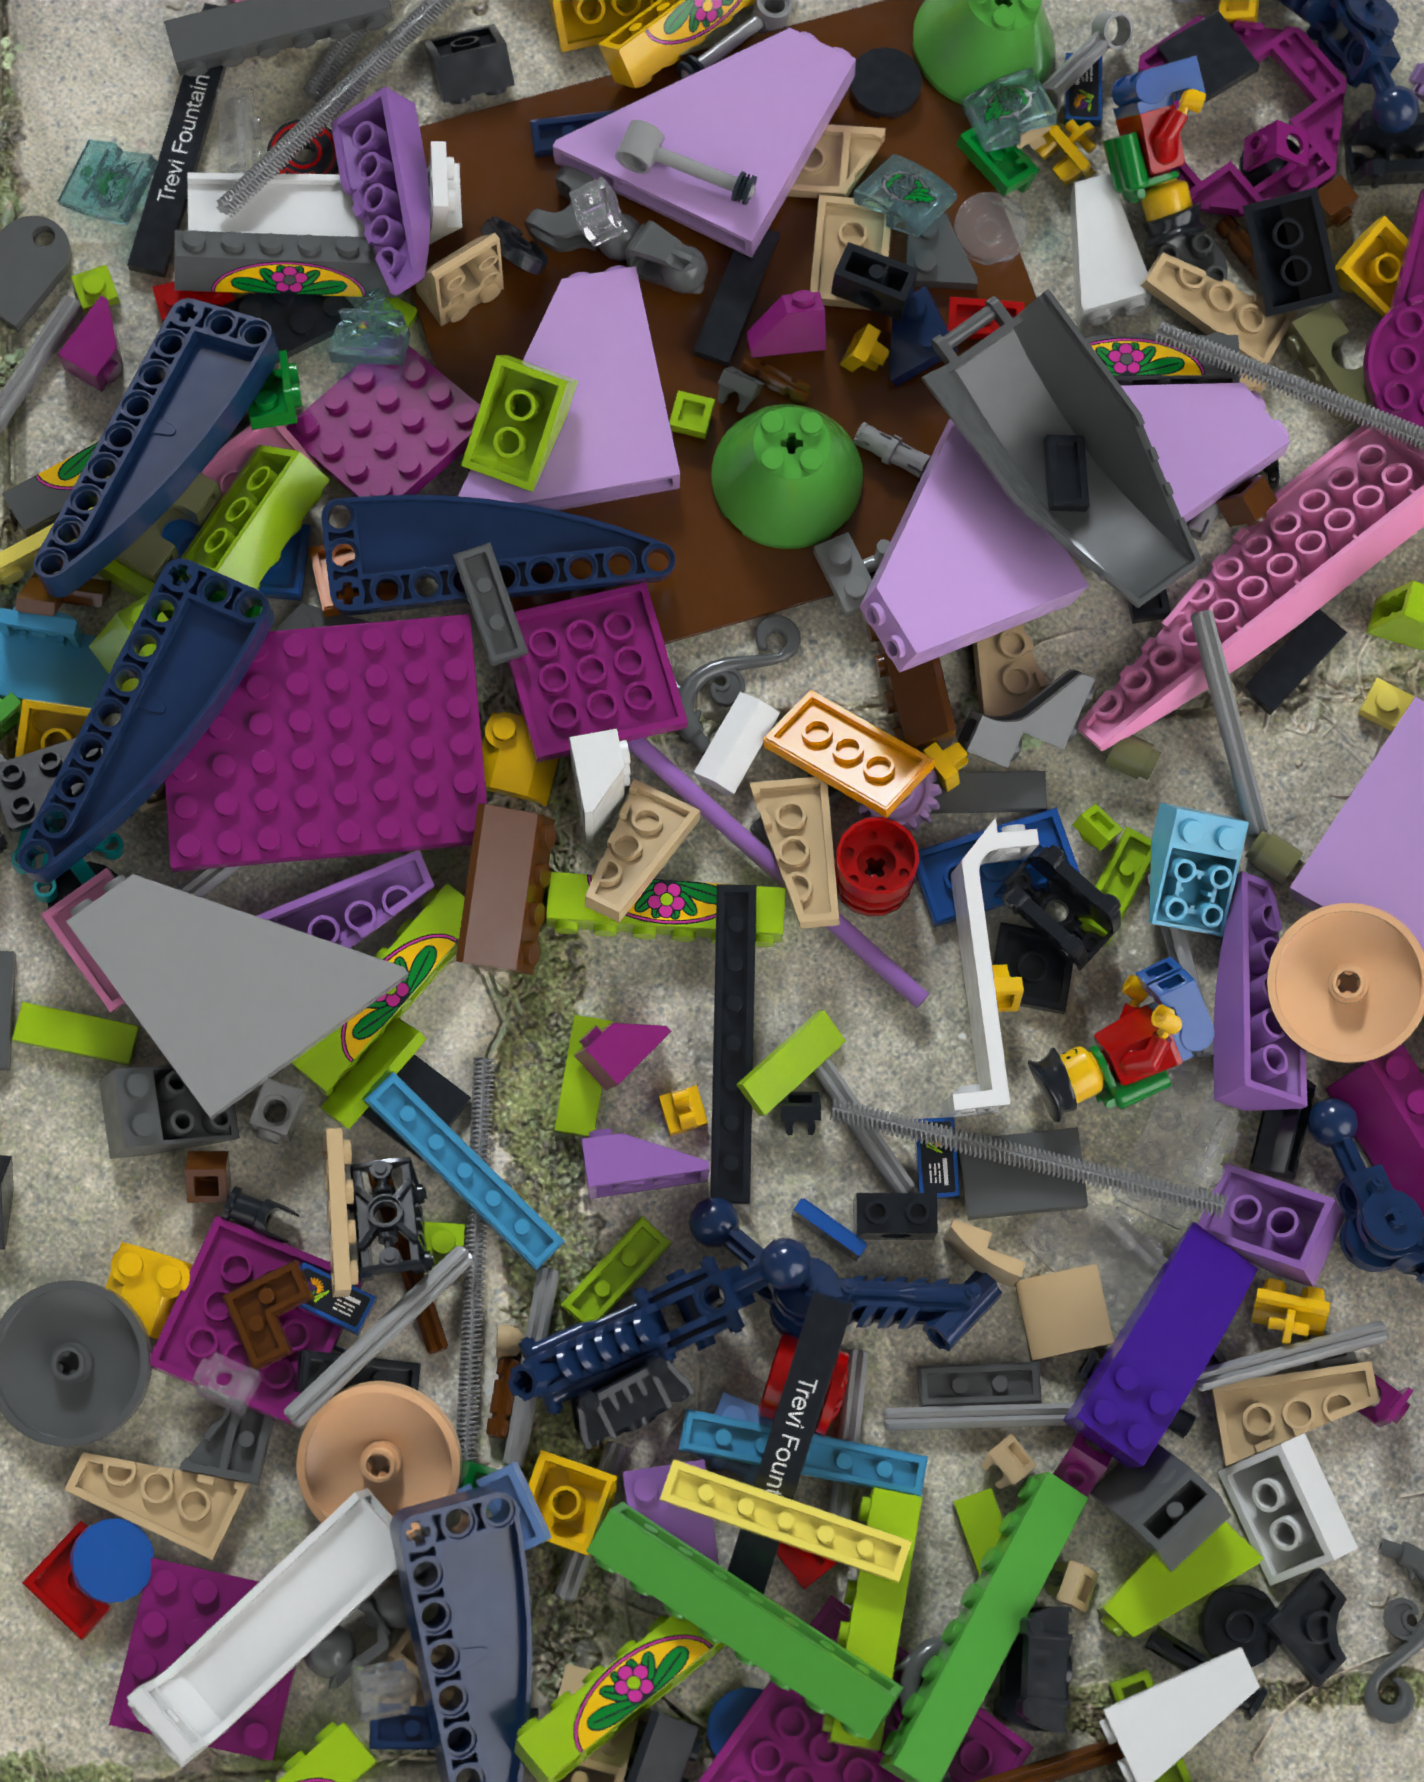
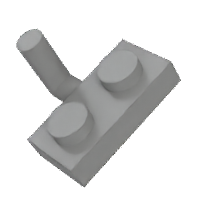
[813,532,890,618]

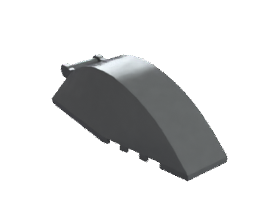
[921,289,1202,608]

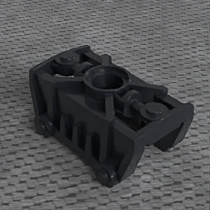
[1343,109,1424,189]
[994,845,1121,971]
[347,1157,434,1282]
[570,1355,695,1449]
[993,1606,1073,1733]

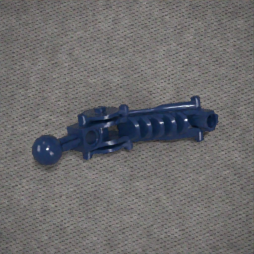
[1276,0,1419,133]
[1307,1098,1424,1285]
[688,1197,1002,1352]
[507,1238,812,1415]

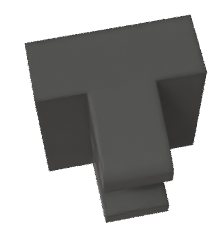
[717,366,765,413]

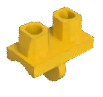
[1035,115,1096,186]
[1251,1278,1331,1344]

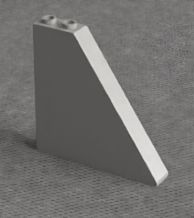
[66,874,408,1120]

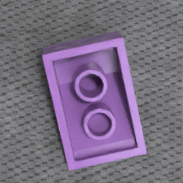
[582,1129,710,1199]
[1198,1163,1345,1287]
[622,1459,719,1599]

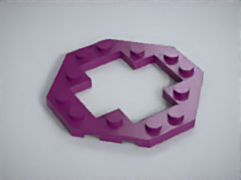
[1137,16,1347,217]

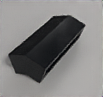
[1249,1079,1316,1180]

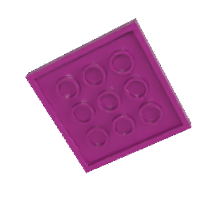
[286,333,480,497]
[508,582,688,763]
[151,1216,364,1429]
[109,1558,297,1761]

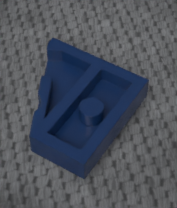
[889,286,959,387]

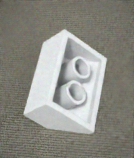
[570,729,631,844]
[1218,1433,1358,1586]

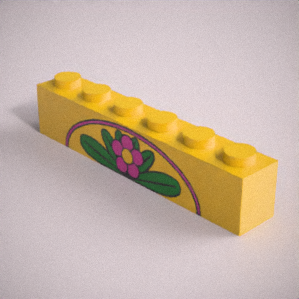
[598,0,756,88]

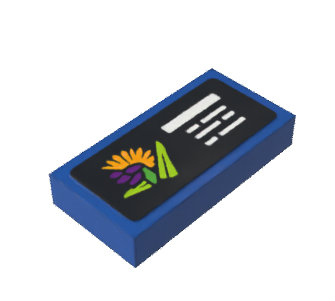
[1064,53,1102,127]
[914,1117,960,1199]
[298,1262,377,1336]

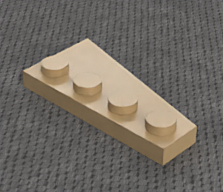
[1140,252,1298,365]
[972,624,1047,716]
[749,777,840,929]
[585,778,700,922]
[322,1128,358,1297]
[1210,1361,1379,1467]
[64,1452,251,1560]

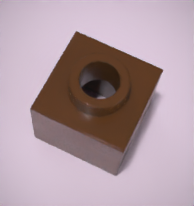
[1318,175,1359,229]
[1216,475,1277,527]
[185,1151,231,1203]

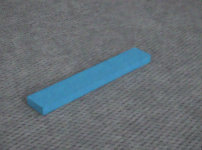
[365,1072,565,1271]
[678,1409,928,1496]

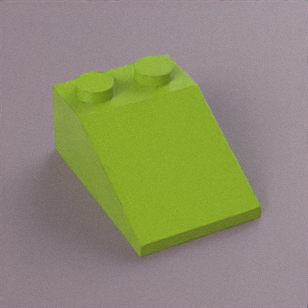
[461,355,578,492]

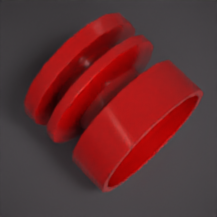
[835,817,919,917]
[757,1333,849,1436]

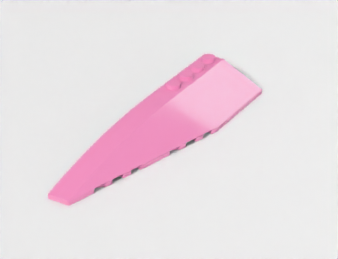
[1077,423,1424,752]

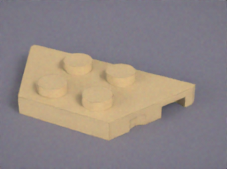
[787,124,885,199]

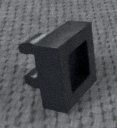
[779,1092,821,1135]

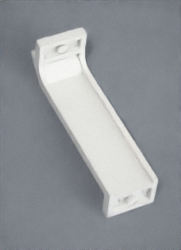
[187,141,462,244]
[941,817,1039,1118]
[127,1488,410,1768]

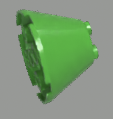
[912,0,1055,109]
[711,404,863,549]

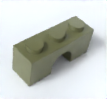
[1284,302,1376,427]
[117,473,222,583]

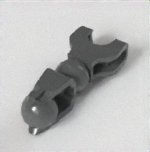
[524,165,708,294]
[304,1561,430,1689]

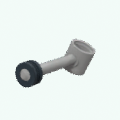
[676,0,793,80]
[615,120,757,205]

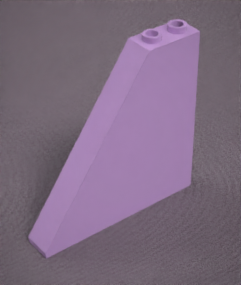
[553,28,856,258]
[458,265,680,510]
[1096,383,1290,581]
[860,419,1089,672]
[1289,696,1424,951]

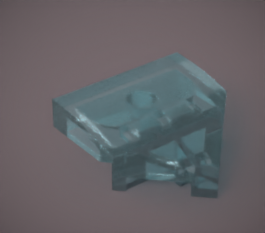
[328,288,411,365]

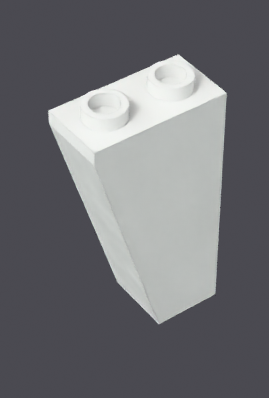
[1070,173,1152,326]
[1099,1647,1260,1782]

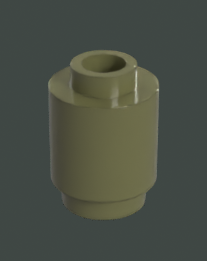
[1100,735,1161,780]
[1245,831,1305,885]

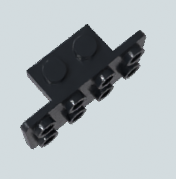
[0,738,133,833]

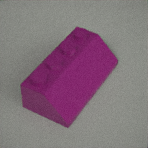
[1325,1044,1424,1217]

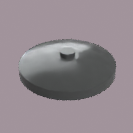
[0,1280,152,1447]

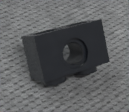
[831,242,919,321]
[853,1193,938,1240]

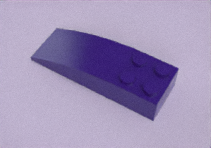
[1063,1221,1258,1469]

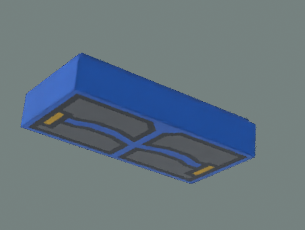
[791,1198,867,1262]

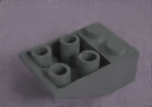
[99,1065,240,1159]
[1090,1444,1231,1572]

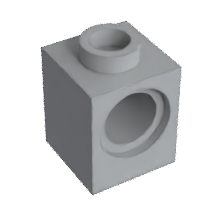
[249,1079,307,1144]

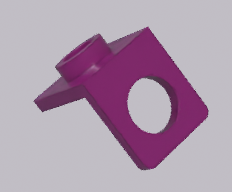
[1243,120,1309,172]
[1357,1373,1414,1427]
[1052,1432,1112,1497]

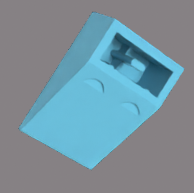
[1149,802,1249,937]

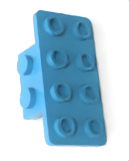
[0,606,109,708]

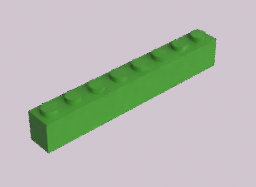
[879,1471,1089,1782]
[586,1501,904,1740]

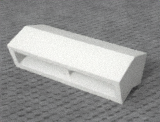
[694,692,780,797]

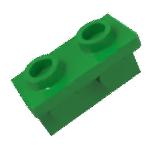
[956,118,1039,197]
[249,350,303,430]

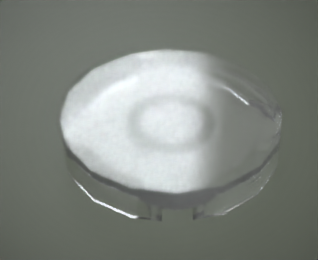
[953,192,1028,265]

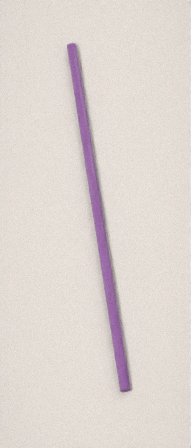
[454,575,930,1009]

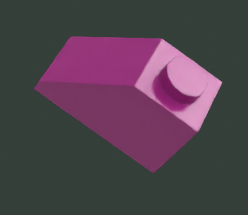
[746,290,826,358]
[58,295,123,392]
[574,1023,672,1090]

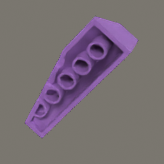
[331,86,430,296]
[257,850,434,948]
[1213,871,1307,1111]

